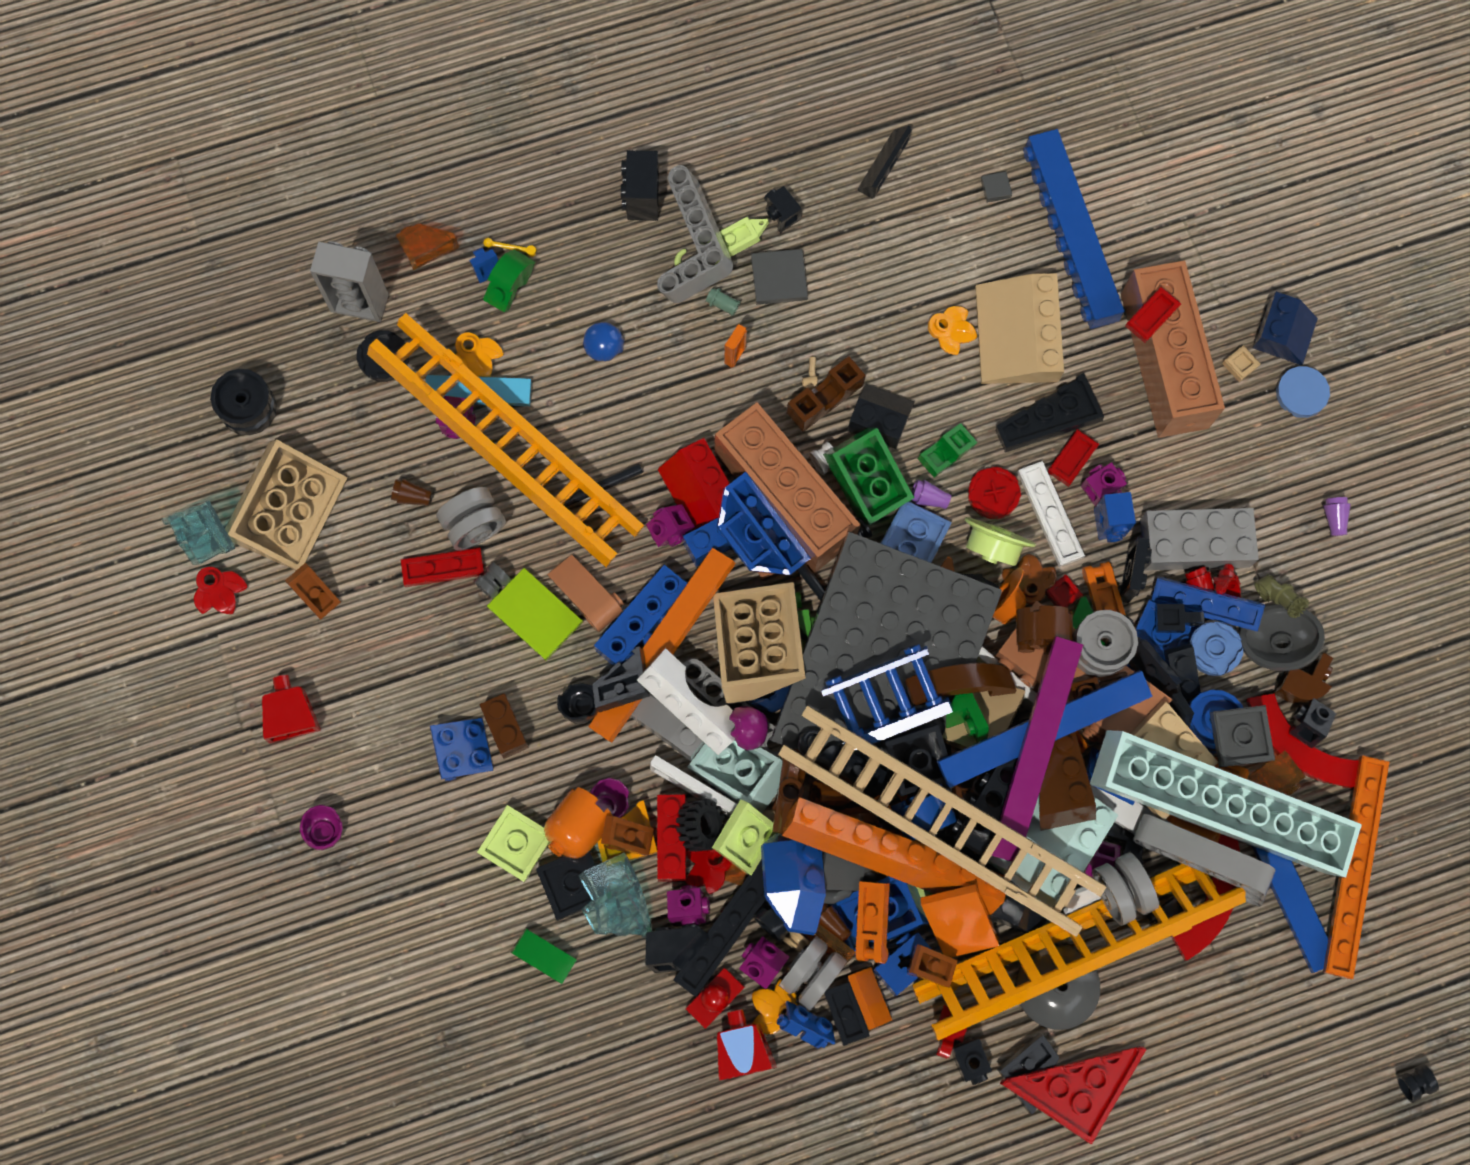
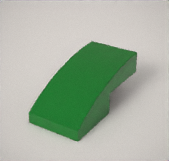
[917,423,978,478]
[511,928,577,984]

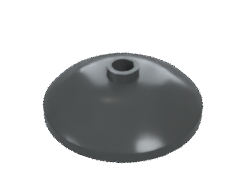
[1240,604,1325,671]
[1016,944,1100,1030]

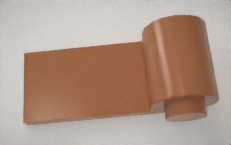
[547,554,624,633]

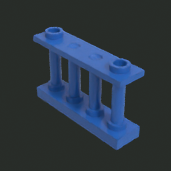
[821,644,953,751]

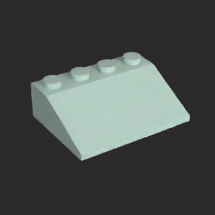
[988,793,1118,907]

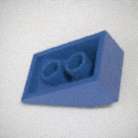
[830,876,929,956]

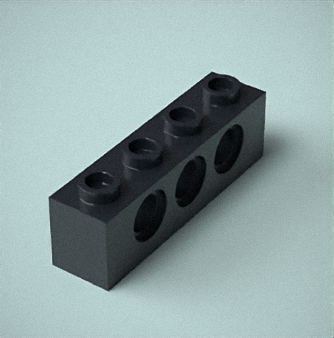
[950,757,1018,860]

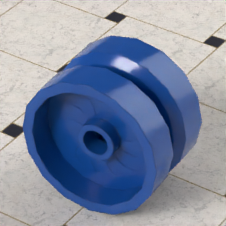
[1188,690,1243,755]

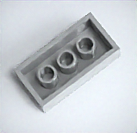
[310,241,389,322]
[1140,508,1259,571]

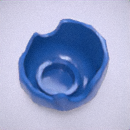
[583,322,625,361]

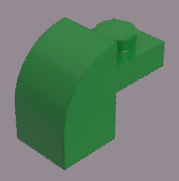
[483,249,536,313]

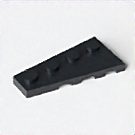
[995,373,1104,453]

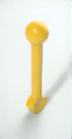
[483,238,536,257]

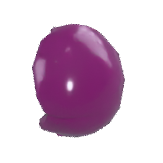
[729,706,768,750]
[590,778,629,818]
[300,805,343,851]

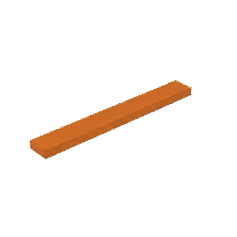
[588,548,736,743]
[1323,755,1390,980]

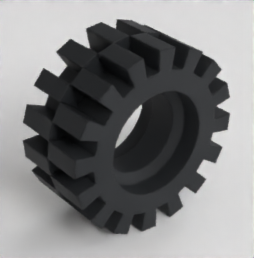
[676,799,726,852]

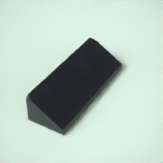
[858,125,912,199]

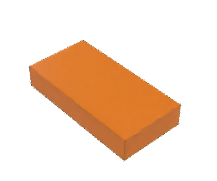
[724,324,747,368]
[847,967,892,1030]

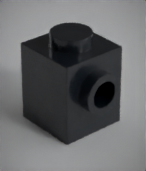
[1289,698,1337,748]

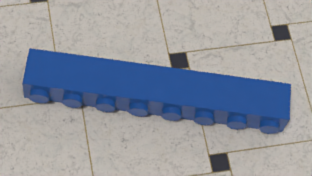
[1023,129,1125,329]

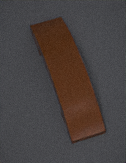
[904,663,1017,706]

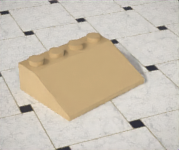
[975,273,1064,384]
[221,439,347,570]
[713,582,806,704]

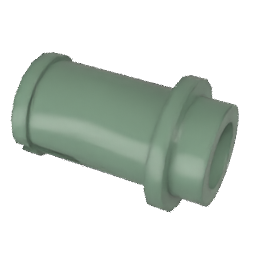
[706,288,741,316]

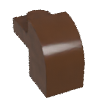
[1273,653,1333,705]

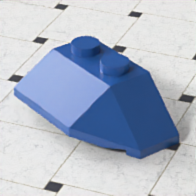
[717,472,811,575]
[761,833,826,935]

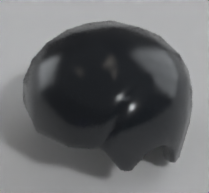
[557,683,599,724]

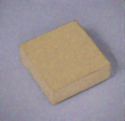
[1222,345,1261,383]

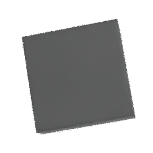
[981,171,1012,203]

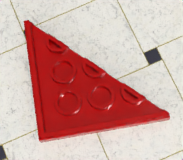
[1000,1046,1147,1145]

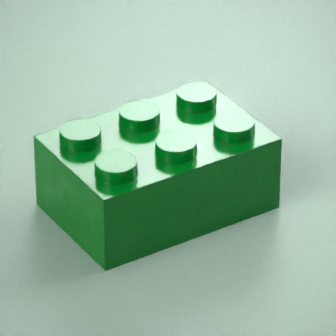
[823,428,914,525]

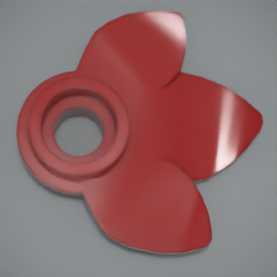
[194,567,248,614]
[685,849,732,894]

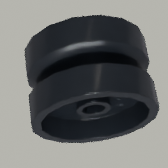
[210,369,277,436]

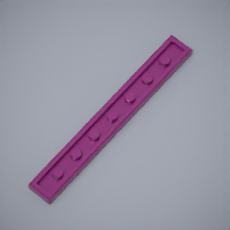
[991,636,1083,862]

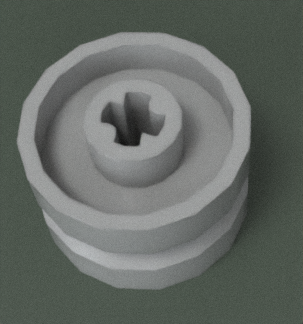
[436,487,506,551]
[1073,610,1138,677]
[1092,852,1159,926]
[778,936,847,1010]

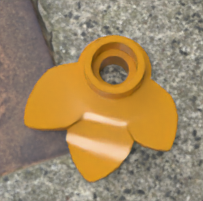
[928,306,977,355]
[455,332,503,377]
[752,979,798,1034]

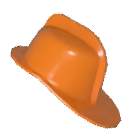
[992,567,1026,624]

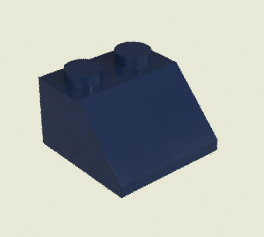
[1253,291,1318,365]

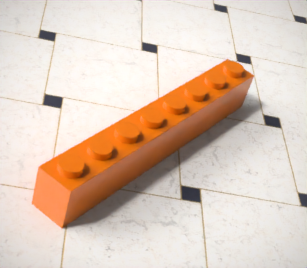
[782,797,1006,915]

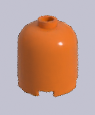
[544,787,613,859]

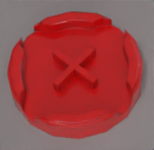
[968,467,1021,519]

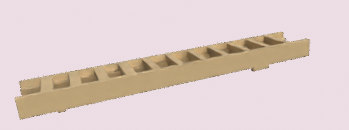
[778,705,1107,937]

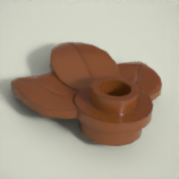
[1002,554,1056,605]

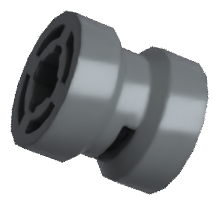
[473,562,511,600]

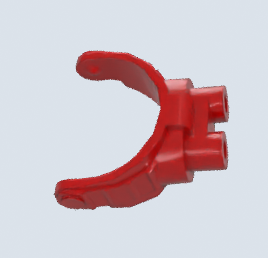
[1213,564,1241,598]

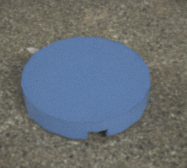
[1276,366,1330,418]
[1188,622,1243,676]

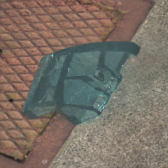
[161,500,235,565]
[579,852,652,938]

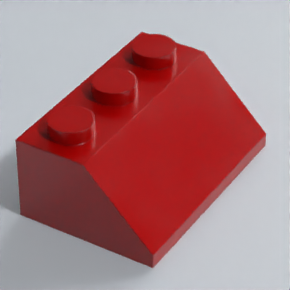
[658,438,730,532]

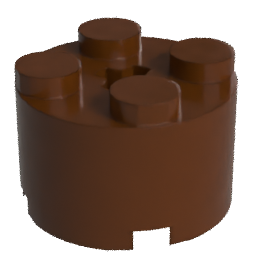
[1016,606,1073,655]

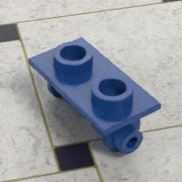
[777,1001,836,1048]

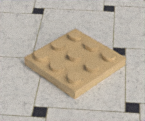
[1131,701,1218,821]

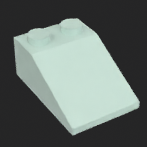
[688,740,782,813]

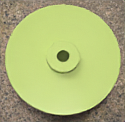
[964,517,1036,566]

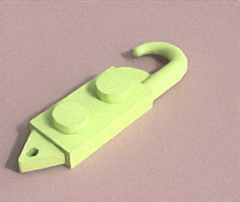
[674,217,769,266]

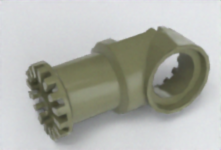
[1254,574,1309,618]

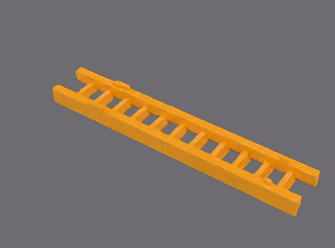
[367,313,644,567]
[912,864,1246,1041]

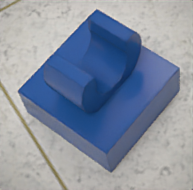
[469,247,498,283]

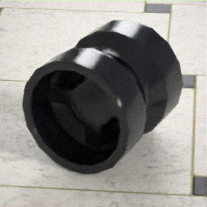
[1397,1064,1439,1103]

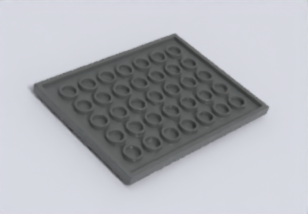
[770,532,1002,794]

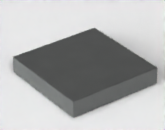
[751,249,808,305]
[1210,705,1275,768]

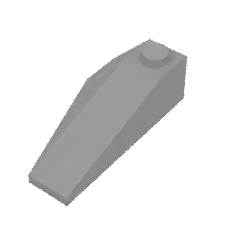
[630,693,705,761]

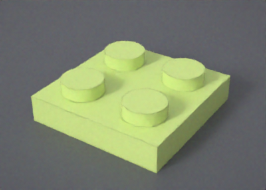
[712,799,776,876]
[477,805,550,883]

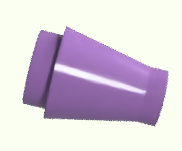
[911,479,951,509]
[1323,497,1351,536]

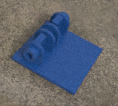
[430,718,493,781]

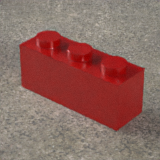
[657,794,686,882]

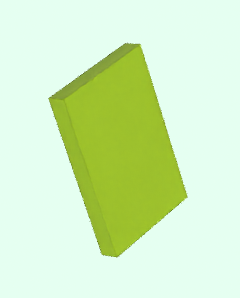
[487,568,583,661]

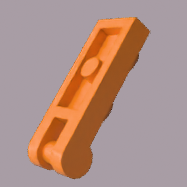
[1082,561,1126,615]
[856,881,890,964]

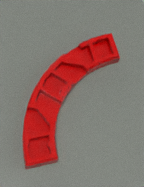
[1246,693,1359,788]
[1171,834,1240,961]

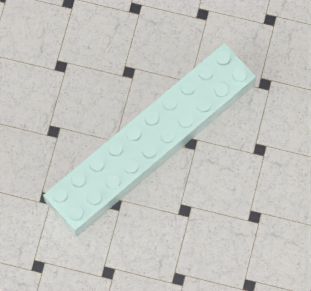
[1090,730,1362,878]

